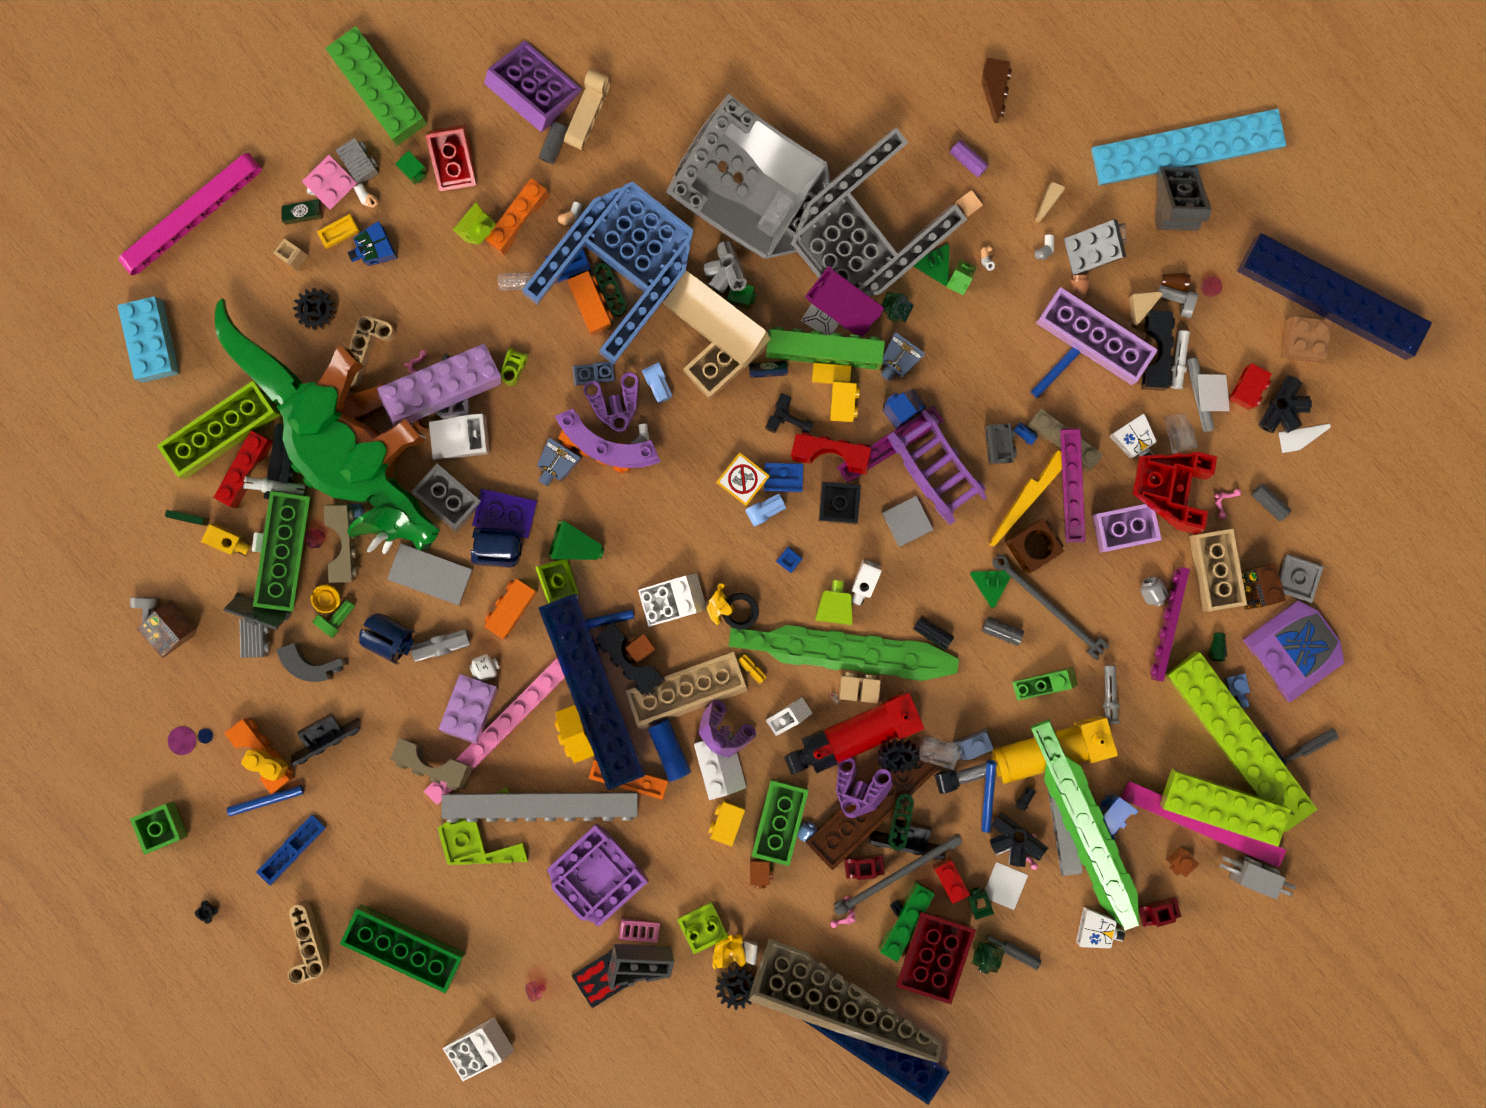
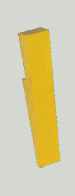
[988,450,1062,547]

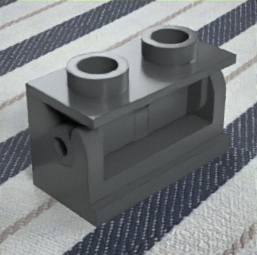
[984,423,1017,465]

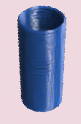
[647,719,691,782]

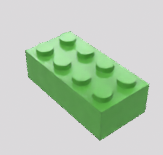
[752,778,809,866]

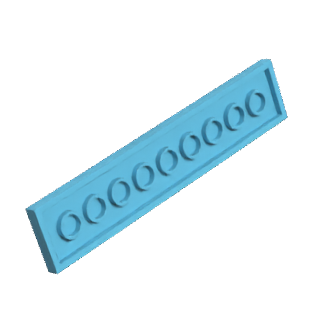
[1091,109,1286,186]

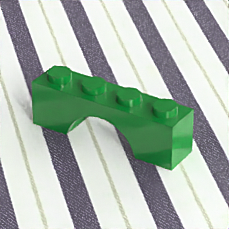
[879,881,935,962]

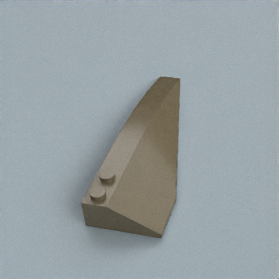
[748,939,943,1063]

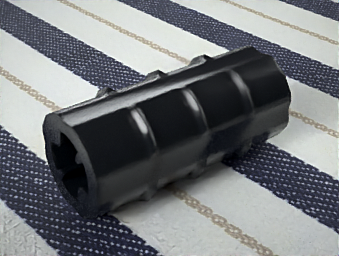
[913,615,954,650]

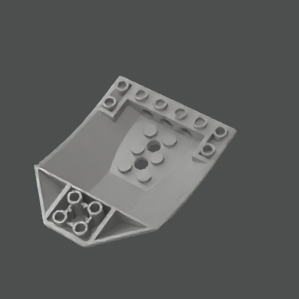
[666,94,830,259]

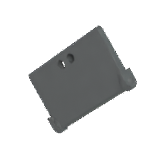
[223,592,292,630]

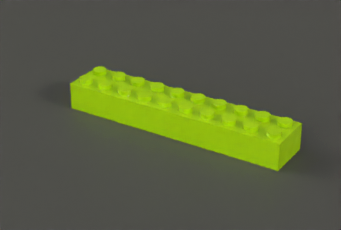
[1165,651,1318,832]

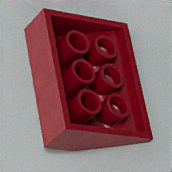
[896,911,976,1004]

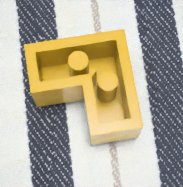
[554,704,596,763]

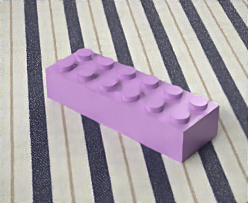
[1036,287,1158,385]
[377,343,501,427]

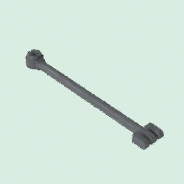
[992,554,1110,661]
[833,833,962,916]

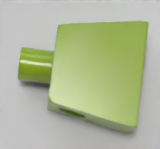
[453,202,496,245]
[815,580,852,625]

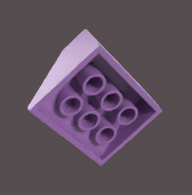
[484,41,582,133]

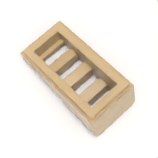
[1035,182,1065,223]

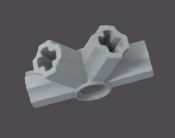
[704,241,747,294]

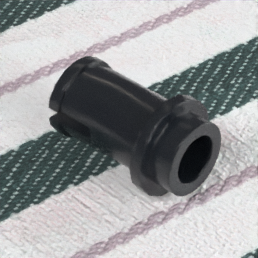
[1015,786,1036,812]

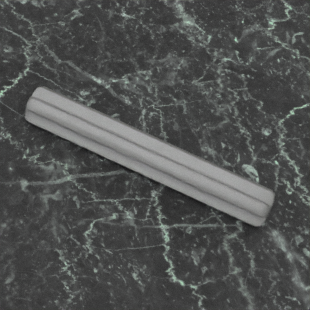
[1186,357,1214,432]

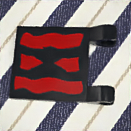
[571,949,628,1008]

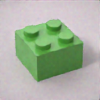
[130,801,188,855]

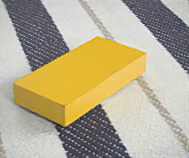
[317,214,360,249]
[812,363,851,384]

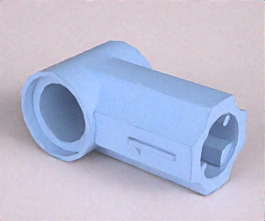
[641,362,673,403]
[745,494,786,527]

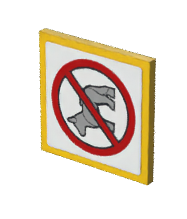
[716,452,770,506]

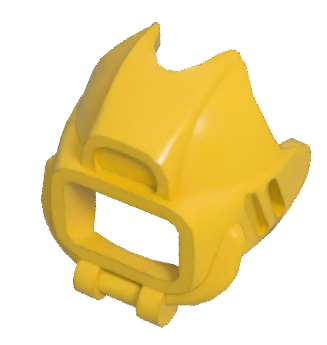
[706,583,735,625]
[712,935,746,970]

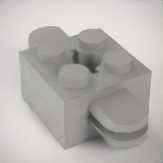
[1219,856,1296,900]

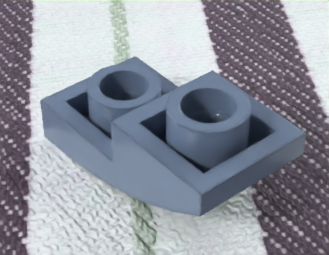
[572,362,615,386]

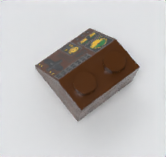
[1241,563,1286,610]
[137,600,196,658]

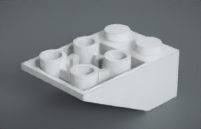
[429,414,490,460]
[638,573,707,627]
[443,1017,514,1081]

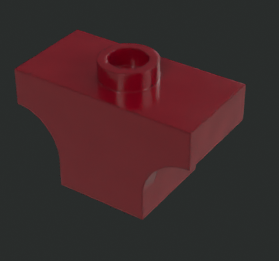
[844,854,885,880]
[1138,897,1182,927]

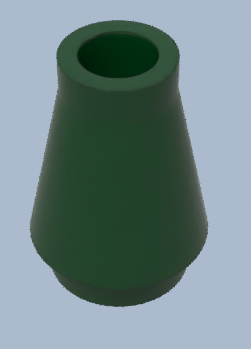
[1208,633,1228,662]

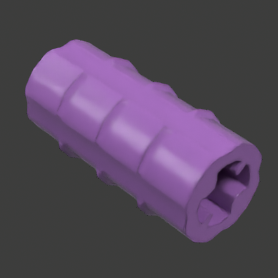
[950,140,989,178]

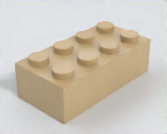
[683,343,766,400]
[1189,529,1247,612]

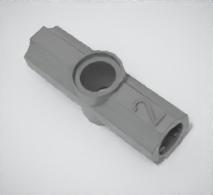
[410,629,471,662]

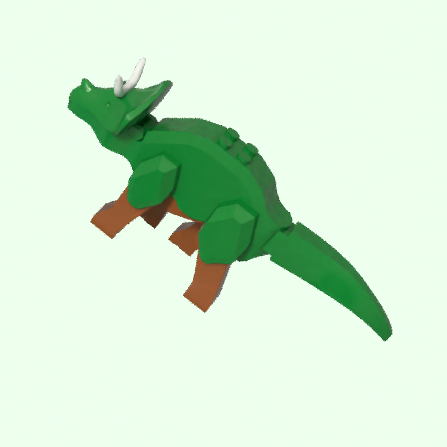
[215,298,440,554]

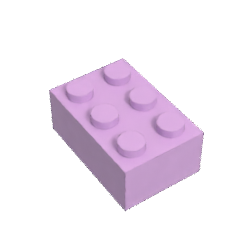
[1092,504,1161,553]
[439,674,498,744]

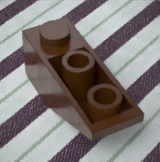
[981,58,1012,123]

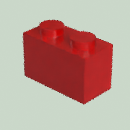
[1229,363,1272,410]
[932,857,970,904]

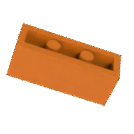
[567,271,613,336]
[484,578,538,639]

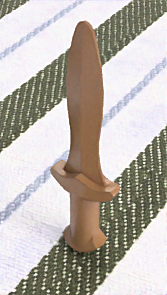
[1090,303,1147,341]

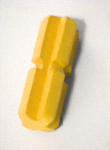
[738,654,767,684]

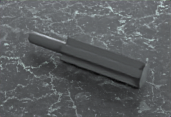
[1283,729,1339,763]
[986,935,1042,970]

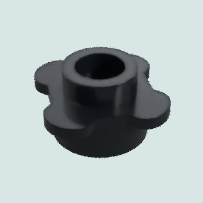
[195,900,218,924]

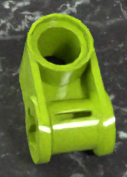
[500,347,529,386]

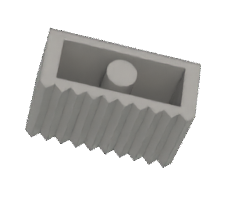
[336,138,379,184]
[239,619,271,658]

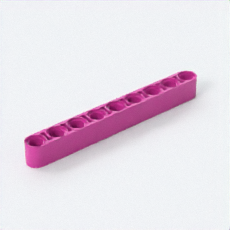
[118,153,262,276]
[1121,781,1287,868]

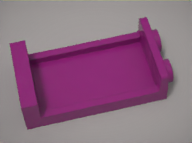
[805,266,884,338]

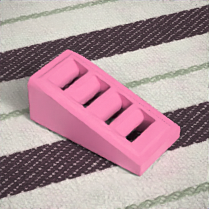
[619,918,660,943]

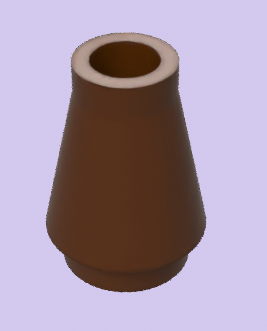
[1161,272,1191,291]

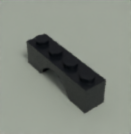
[1141,310,1175,391]
[595,623,666,696]

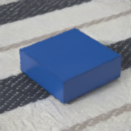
[776,547,803,573]

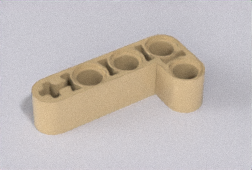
[564,68,610,150]
[349,316,396,390]
[288,901,329,984]

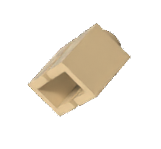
[839,672,881,703]

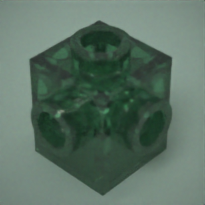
[881,292,914,323]
[972,941,1005,974]

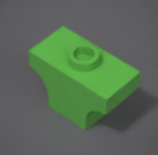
[947,259,977,295]

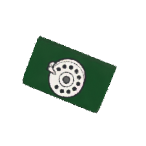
[281,199,323,225]

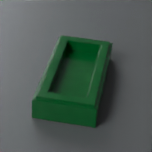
[165,510,210,526]

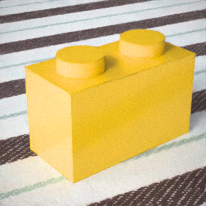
[830,381,860,422]
[708,800,745,846]

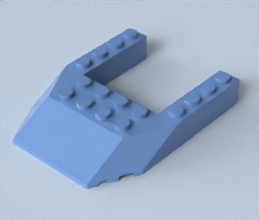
[522,181,693,364]

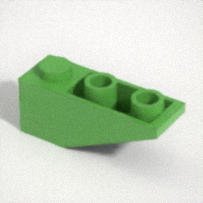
[1012,666,1078,701]

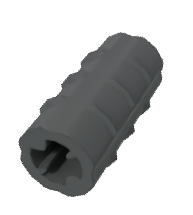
[538,122,568,165]
[1251,483,1292,521]
[982,616,1024,646]

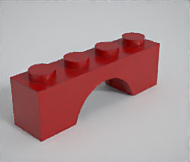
[213,431,273,508]
[791,433,872,475]

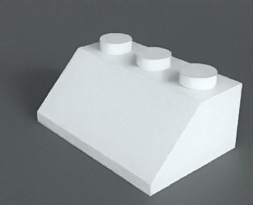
[694,732,747,800]

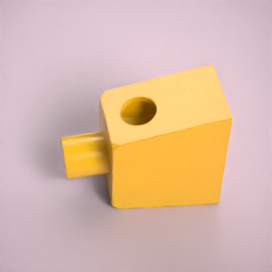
[201,524,251,556]

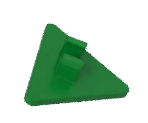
[913,244,950,286]
[970,571,1011,608]

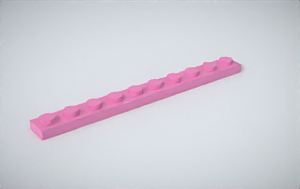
[424,655,574,805]

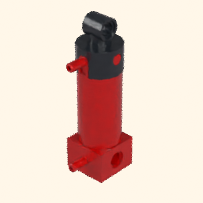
[784,691,925,775]

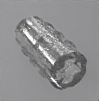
[497,272,536,291]

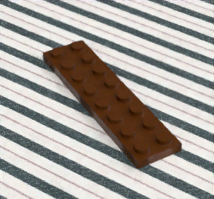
[806,736,944,871]

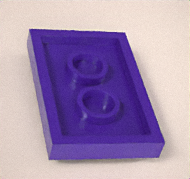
[472,489,537,539]

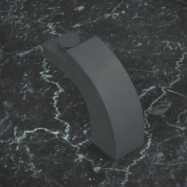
[276,643,348,682]

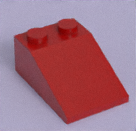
[425,124,477,192]

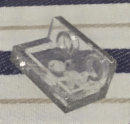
[919,736,961,770]

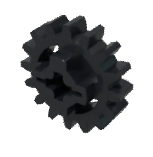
[293,288,337,330]
[877,738,920,773]
[715,966,755,1010]

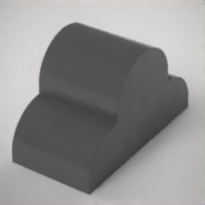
[1155,167,1212,231]

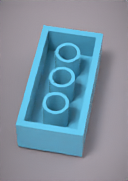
[117,296,180,383]

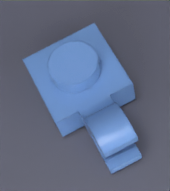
[1225,673,1250,708]

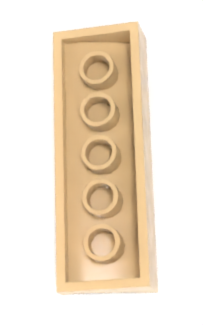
[663,271,771,368]
[626,652,748,730]

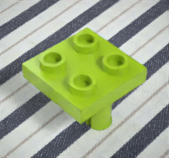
[677,901,729,954]

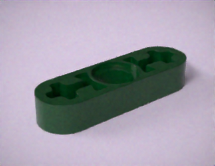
[594,263,627,316]
[888,794,914,850]

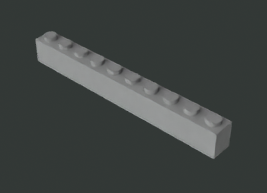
[442,792,637,822]

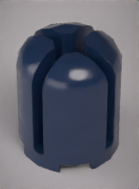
[471,527,522,568]
[359,613,416,665]

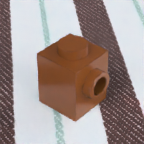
[625,634,656,663]
[1166,847,1199,878]
[750,859,773,889]

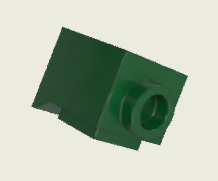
[967,887,994,920]

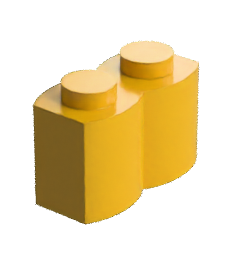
[241,748,288,781]

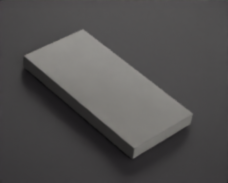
[387,543,473,606]

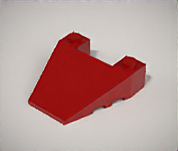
[1132,452,1217,535]

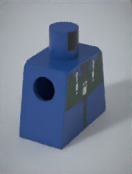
[348,221,398,266]

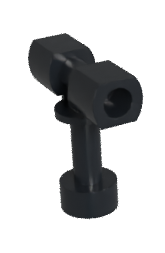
[765,393,814,433]

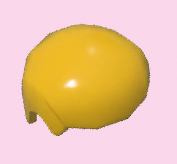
[311,584,341,613]

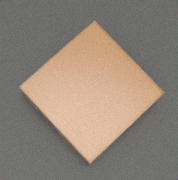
[956,190,983,218]

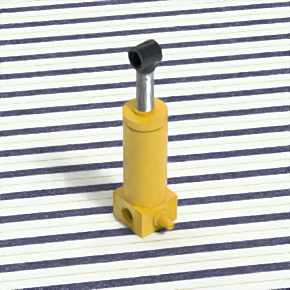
[934,715,1118,794]

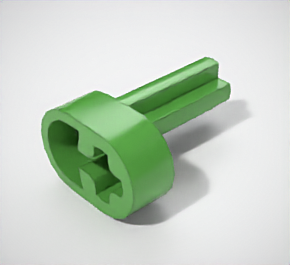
[312,599,355,638]

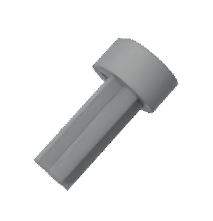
[1157,285,1198,319]
[130,597,158,636]

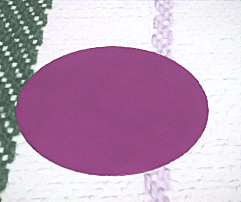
[168,726,196,755]

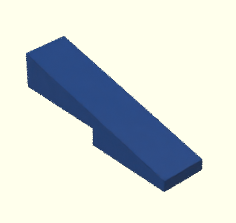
[256,815,326,886]

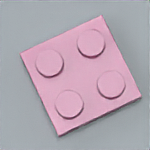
[301,155,357,210]

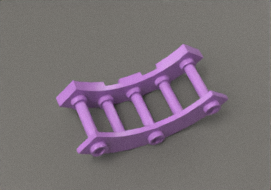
[555,409,661,468]
[887,410,987,525]

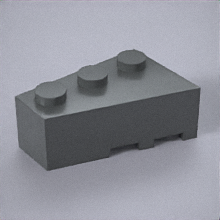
[607,944,674,990]

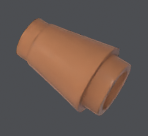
[1071,275,1090,303]

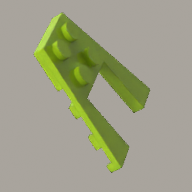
[437,787,528,865]

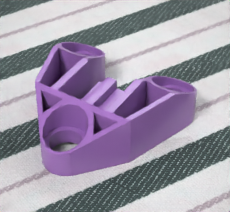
[584,373,639,432]
[699,700,756,758]
[836,758,893,818]

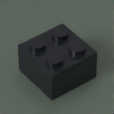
[818,482,861,525]

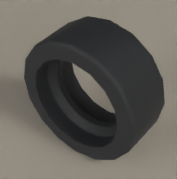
[722,592,759,630]

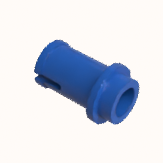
[1014,422,1038,445]

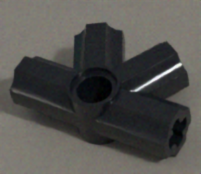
[1258,375,1312,433]
[990,812,1049,867]

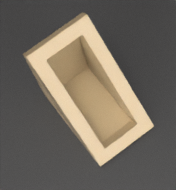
[273,238,308,271]
[1129,292,1163,327]

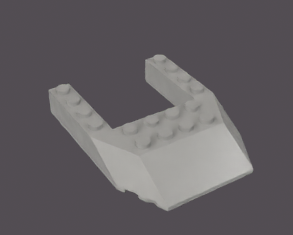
[791,127,967,297]

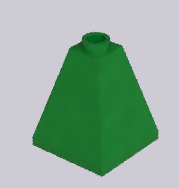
[548,520,605,560]

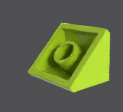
[535,559,579,604]

